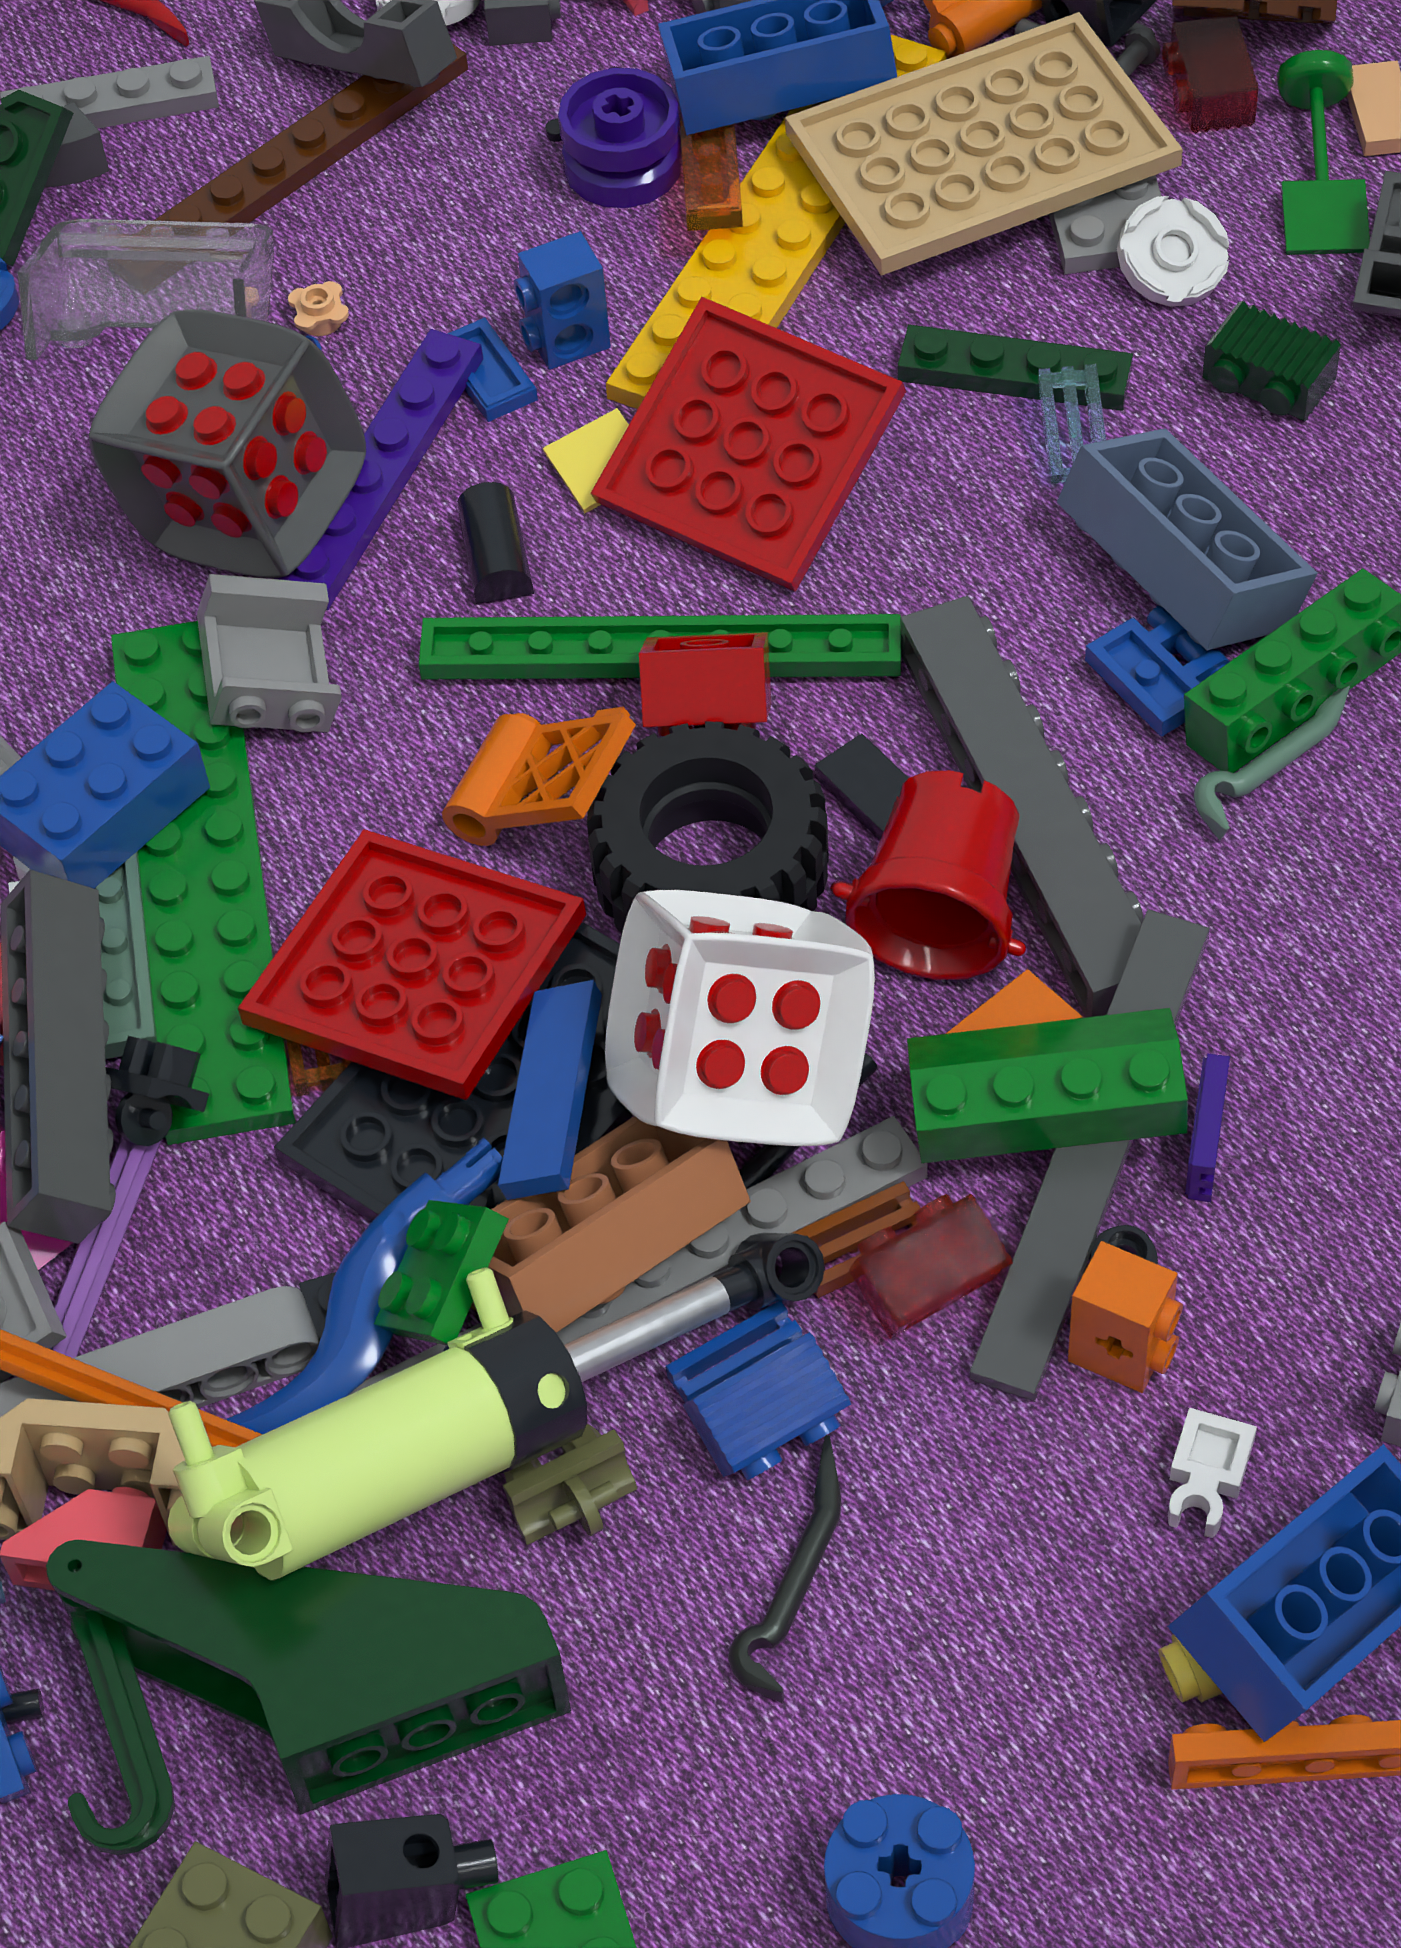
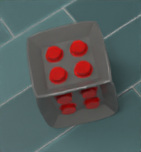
[89,309,366,578]

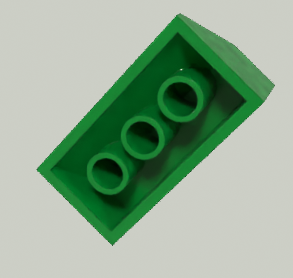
[907,1008,1188,1164]

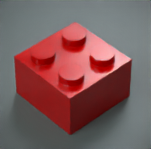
[639,632,771,736]

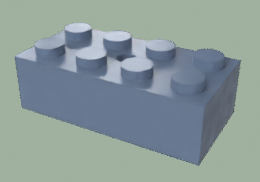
[1057,428,1318,650]

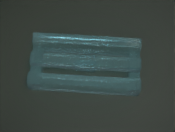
[1038,364,1106,484]

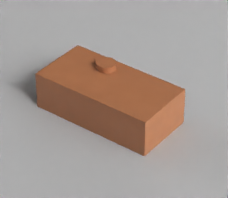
[470,1116,751,1333]

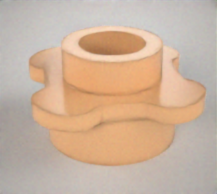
[288,281,349,336]

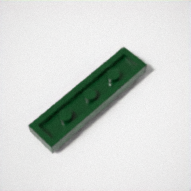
[898,324,1133,411]

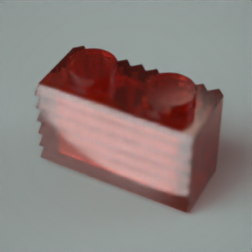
[1162,15,1258,134]
[849,1194,1013,1339]

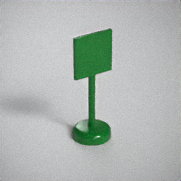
[1276,49,1370,255]

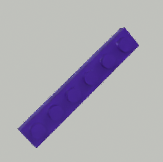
[273,329,483,610]

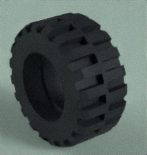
[587,721,829,933]

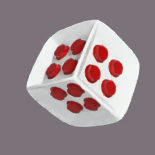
[605,890,875,1146]

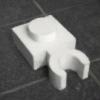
[1168,1408,1257,1538]

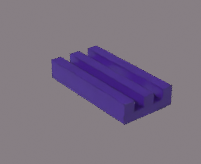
[1185,1053,1230,1202]

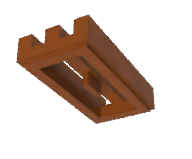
[793,1181,936,1298]

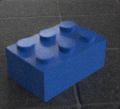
[0,681,210,889]

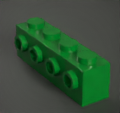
[1184,568,1401,773]

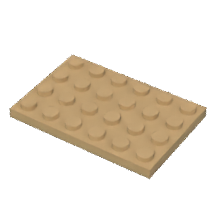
[785,12,1183,276]

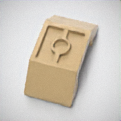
[0,1398,185,1546]

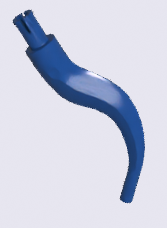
[225,1138,503,1434]

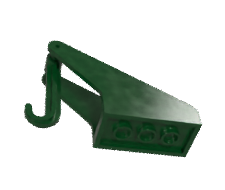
[46,1539,571,1855]

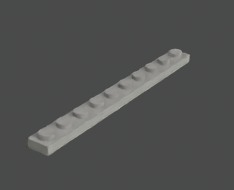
[349,1116,928,1395]

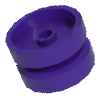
[558,68,682,208]

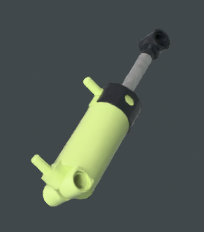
[168,1233,825,1580]

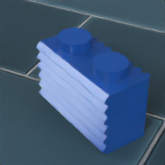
[683,1332,851,1480]

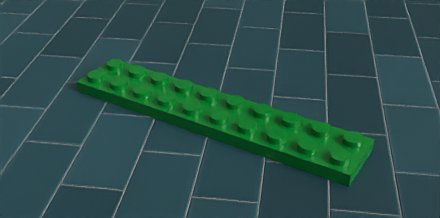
[111,621,296,1145]

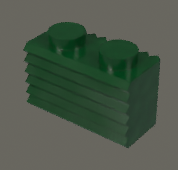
[1202,300,1341,421]

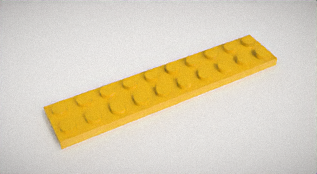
[606,35,946,409]

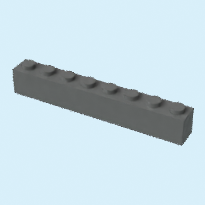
[900,596,1144,1018]

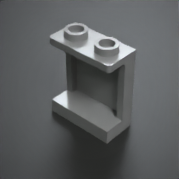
[197,574,342,732]

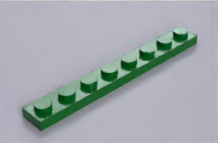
[419,614,901,680]

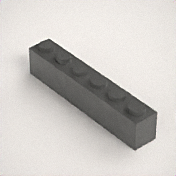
[0,869,116,1244]

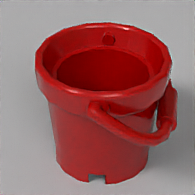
[830,770,1026,980]

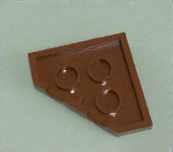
[1172,0,1337,25]

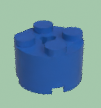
[824,1794,975,1948]

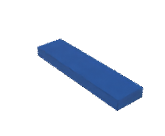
[498,980,602,1200]

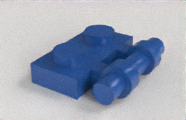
[1085,606,1230,737]

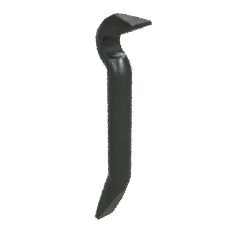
[728,1435,841,1703]

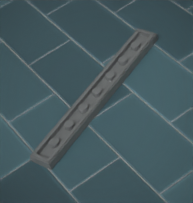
[970,909,1210,1402]

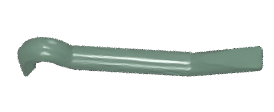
[1194,686,1350,841]

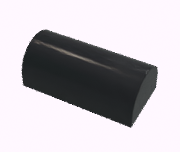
[457,482,534,604]

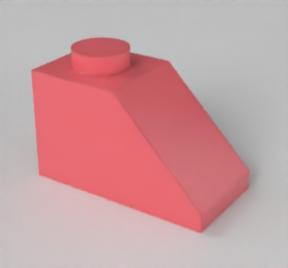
[0,1487,167,1591]

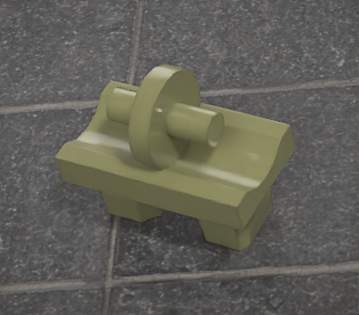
[503,1424,638,1545]

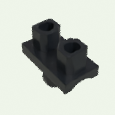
[106,1036,209,1146]

